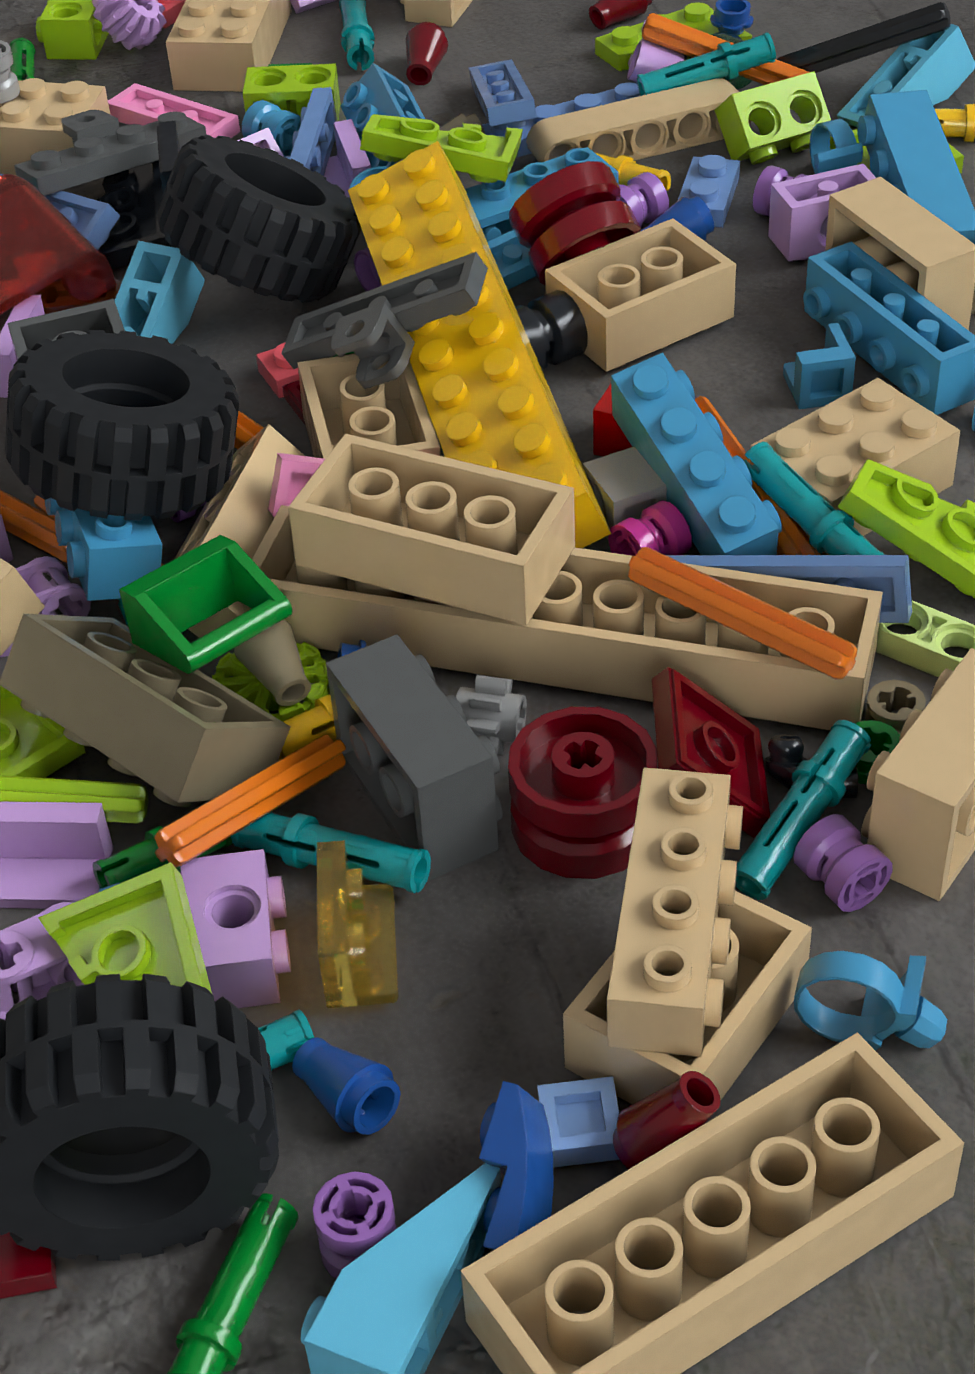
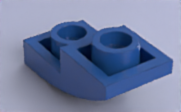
[479,1081,554,1251]

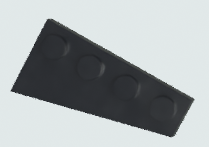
[72,160,172,278]

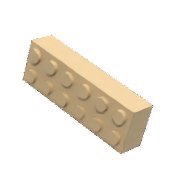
[460,1032,964,1374]

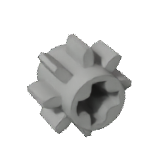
[456,675,527,755]

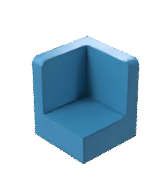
[783,323,856,409]

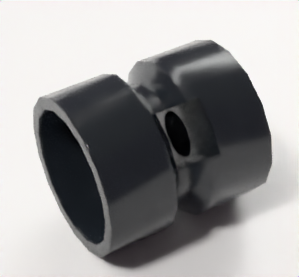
[515,290,588,371]

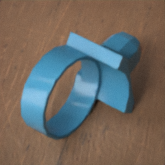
[810,119,863,174]
[794,951,948,1051]

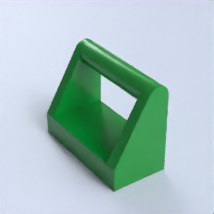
[119,535,293,674]

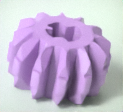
[92,0,167,50]

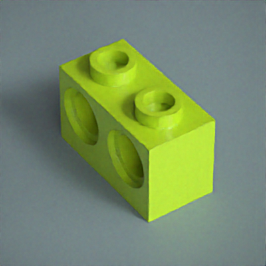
[36,0,109,60]
[243,63,340,122]
[714,71,831,165]

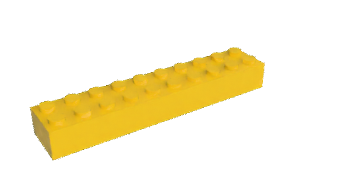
[347,141,611,548]

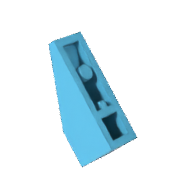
[837,24,975,128]
[115,241,205,344]
[301,1163,501,1374]

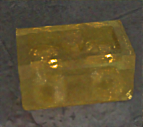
[317,840,399,1009]

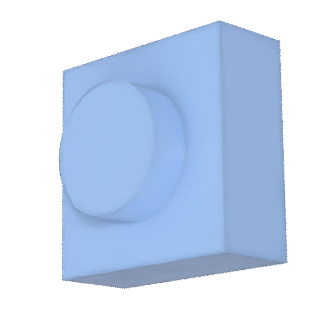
[537,1076,619,1168]

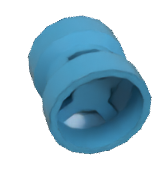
[242,100,301,157]

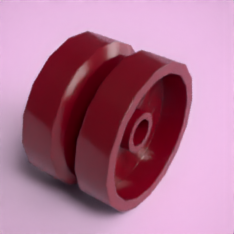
[509,161,641,286]
[508,706,657,879]

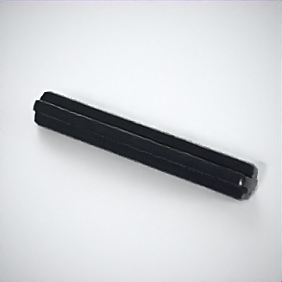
[777,2,951,73]

